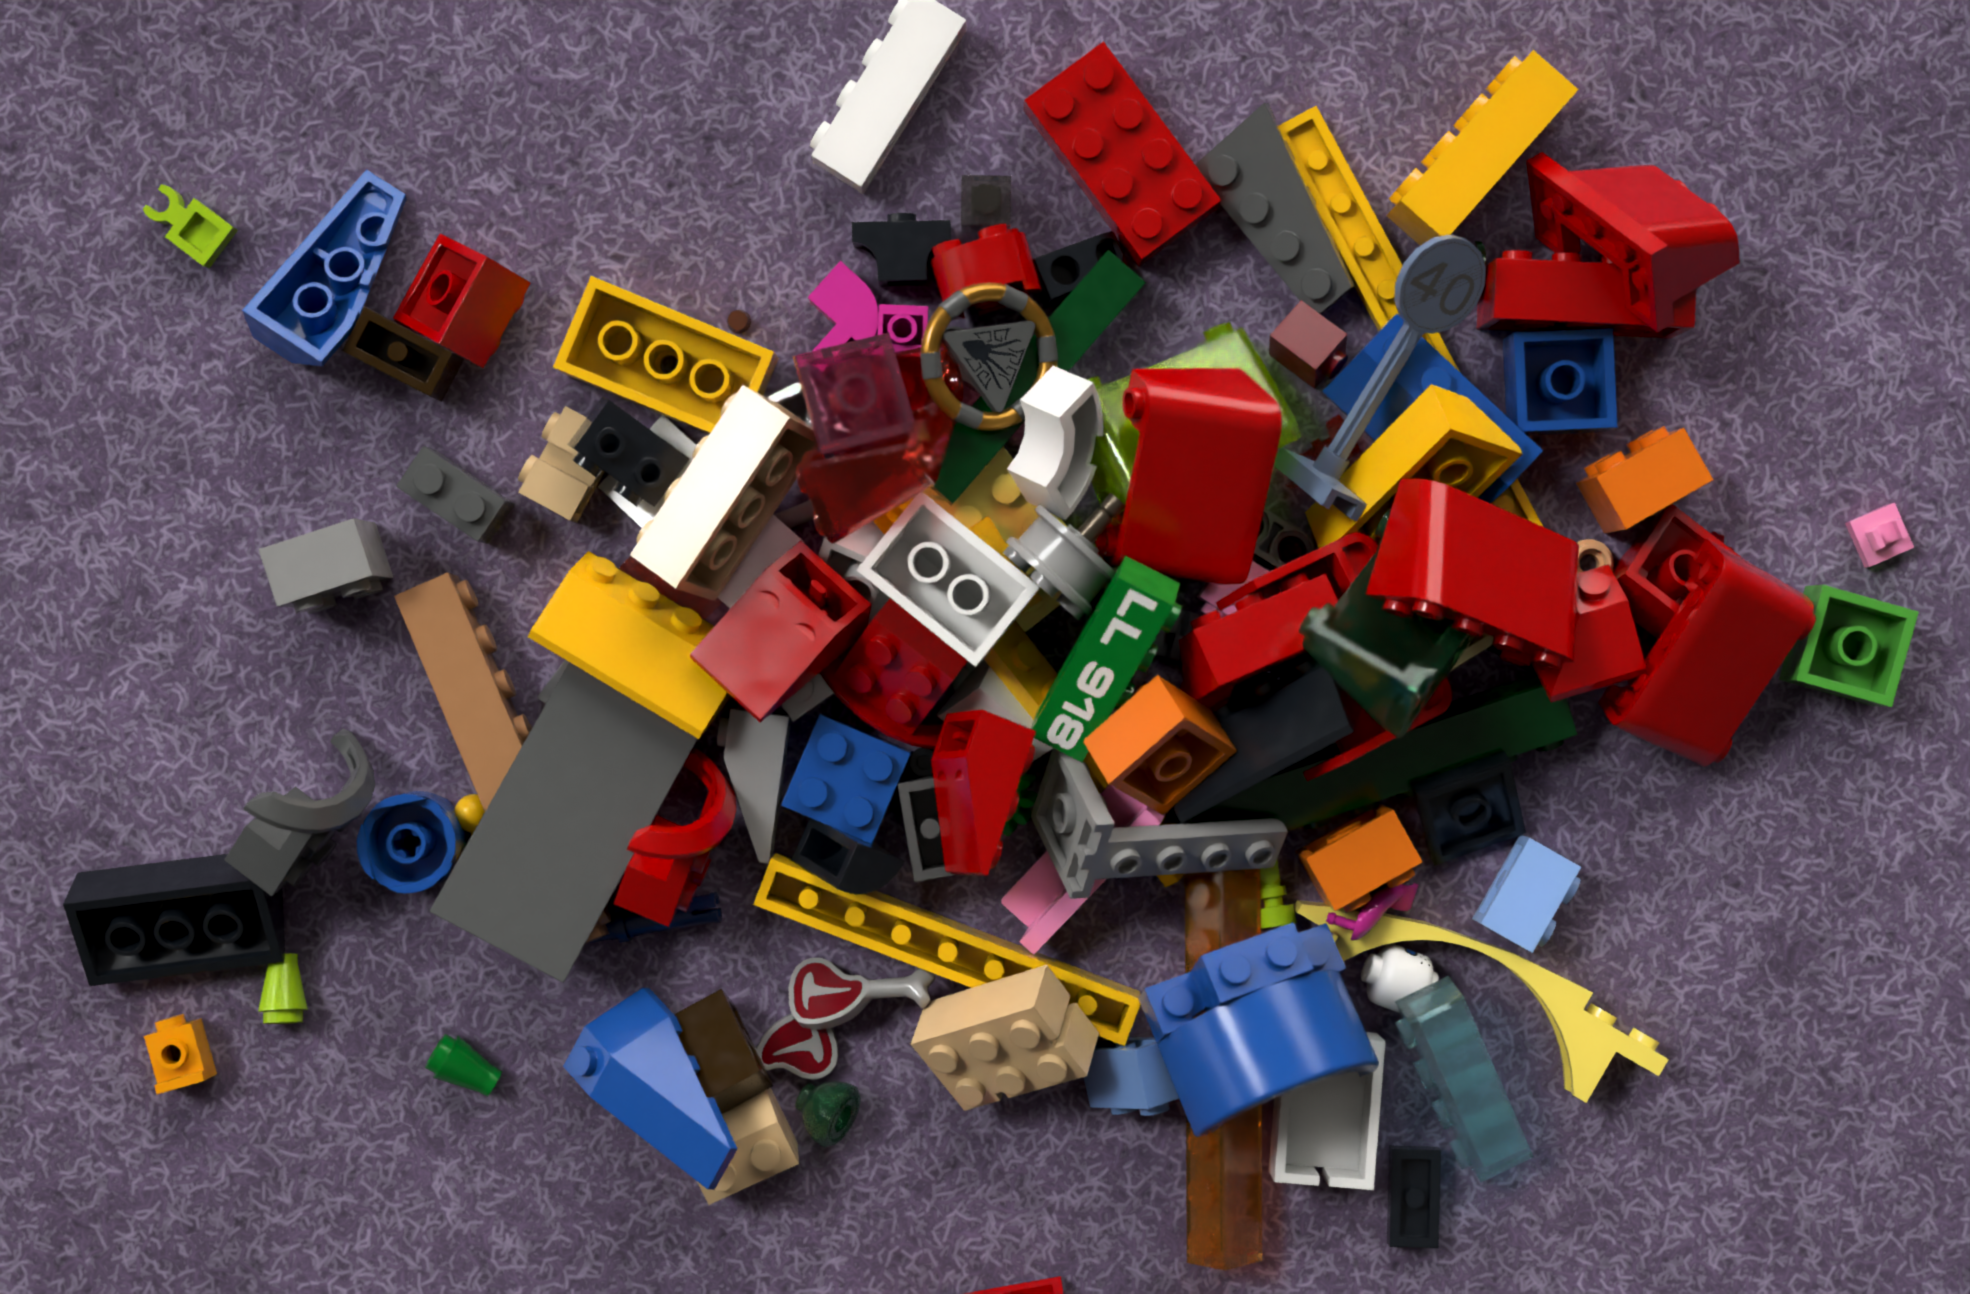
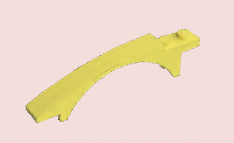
[1294,900,1669,1103]

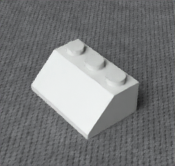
[857,490,1040,667]

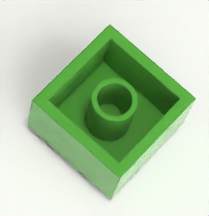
[1779,585,1919,707]

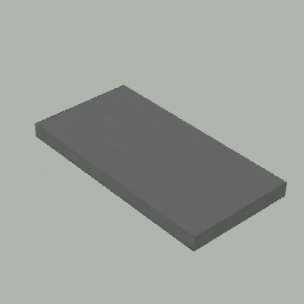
[429,662,697,983]

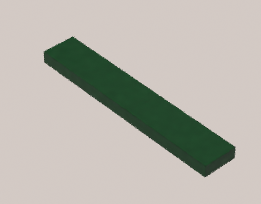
[914,250,1146,506]

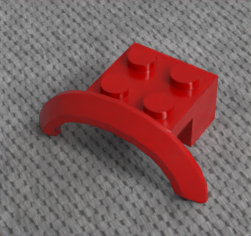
[821,598,968,749]
[614,748,737,927]

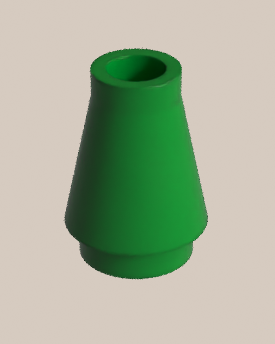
[425,1034,502,1097]

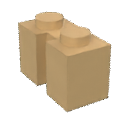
[518,406,604,523]

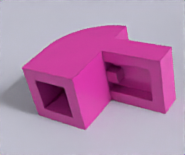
[804,261,879,378]

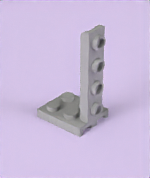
[1031,748,1288,899]

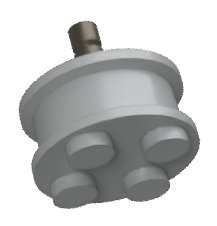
[1003,493,1125,620]

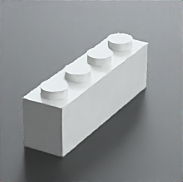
[810,0,967,194]

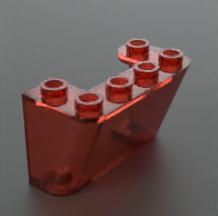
[796,343,963,544]

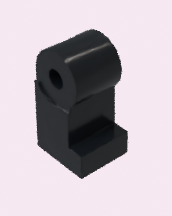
[1033,231,1129,307]

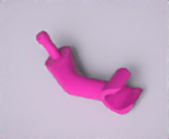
[1326,883,1419,940]

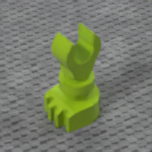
[1255,860,1297,929]

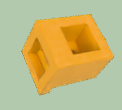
[144,1014,217,1094]

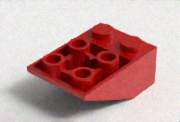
[690,540,872,723]
[931,709,1036,876]

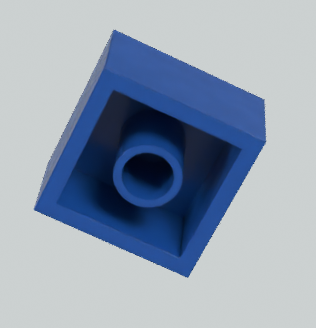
[1503,328,1618,436]
[781,713,912,844]

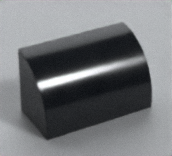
[791,818,905,894]

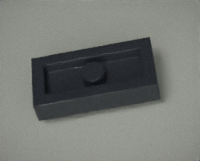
[1387,1145,1441,1248]

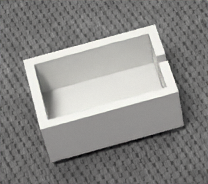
[1268,1032,1386,1190]

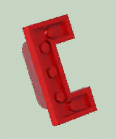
[1526,152,1740,333]

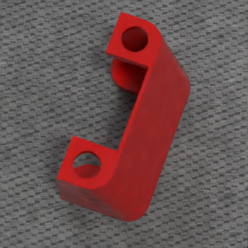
[1365,479,1579,669]

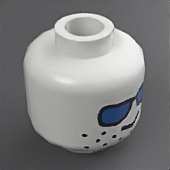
[1361,944,1439,1015]

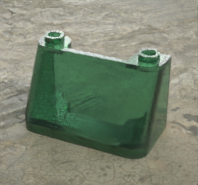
[1299,509,1475,738]

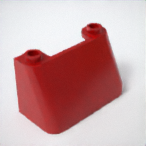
[1095,368,1282,585]
[1598,538,1816,767]

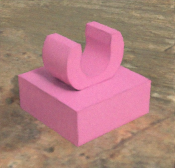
[1845,503,1914,568]

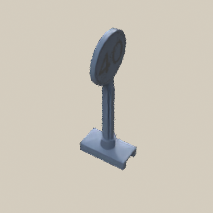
[1274,234,1486,521]

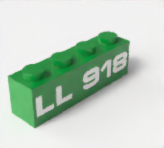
[1031,556,1182,762]

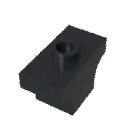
[852,213,951,287]

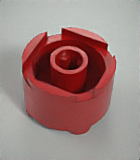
[931,223,1042,320]

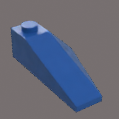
[242,169,407,367]
[563,988,738,1190]

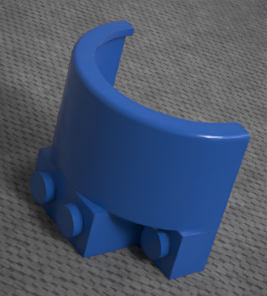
[1138,922,1379,1137]

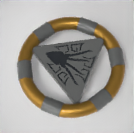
[920,283,1058,431]

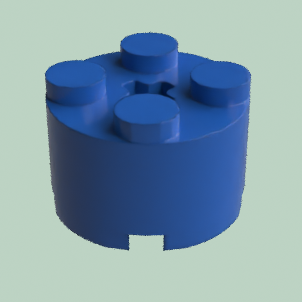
[357,791,467,893]

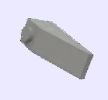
[717,708,792,864]

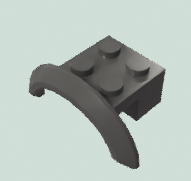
[225,728,375,896]

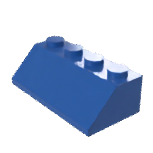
[1322,314,1543,504]

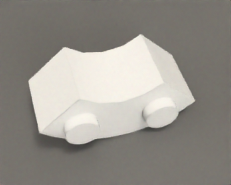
[1007,366,1103,520]

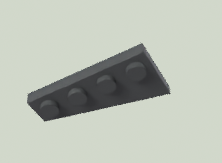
[1195,102,1355,315]

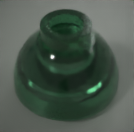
[795,1081,861,1148]

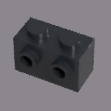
[567,397,689,507]

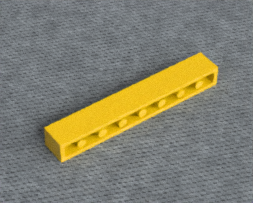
[753,853,1141,1046]

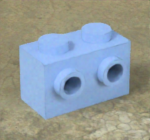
[1472,835,1581,953]

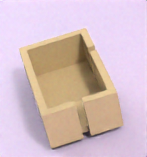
[911,965,1099,1111]

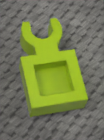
[143,184,238,269]

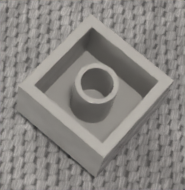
[258,518,394,614]

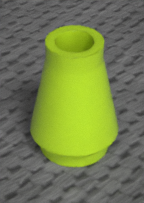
[258,953,308,1024]

